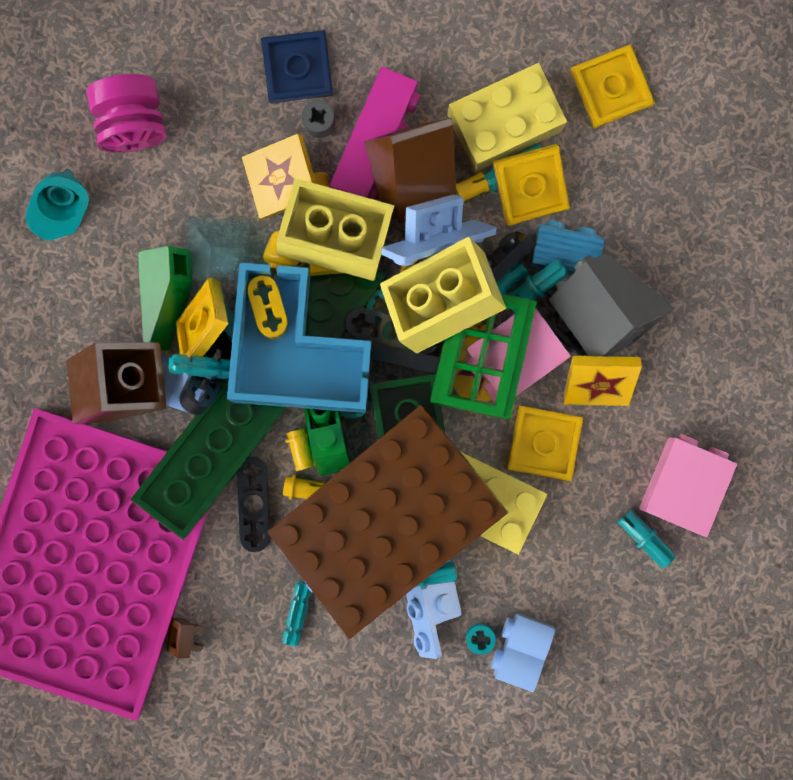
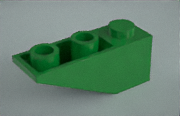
[138,246,192,351]
[304,408,351,476]

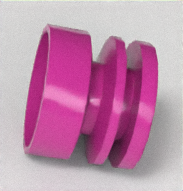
[86,74,167,153]

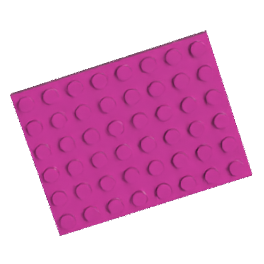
[0,408,209,721]

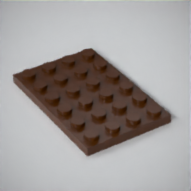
[267,405,509,639]

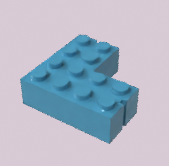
[227,263,371,413]

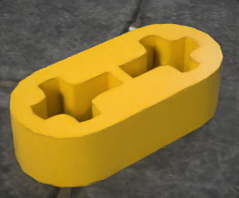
[247,275,289,340]

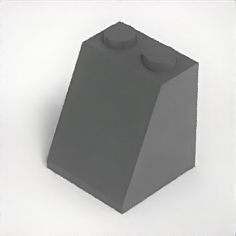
[548,253,674,356]

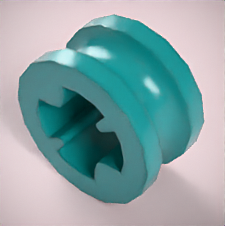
[465,623,496,655]

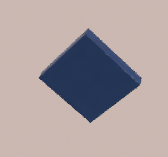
[261,30,333,104]

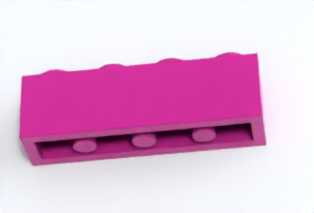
[329,66,421,200]

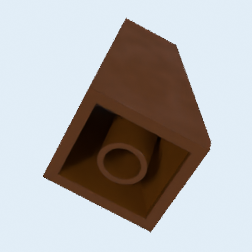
[364,118,456,223]
[67,342,167,424]

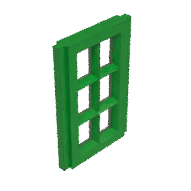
[430,293,537,420]

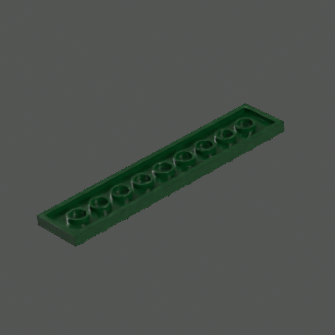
[130,269,387,540]

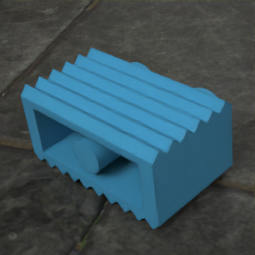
[529,221,605,275]

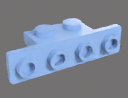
[381,194,497,266]
[406,560,462,659]

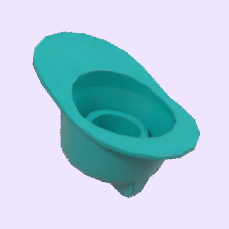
[25,169,89,241]

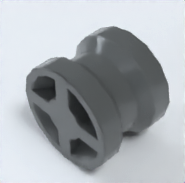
[302,100,335,138]

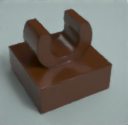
[166,617,205,658]

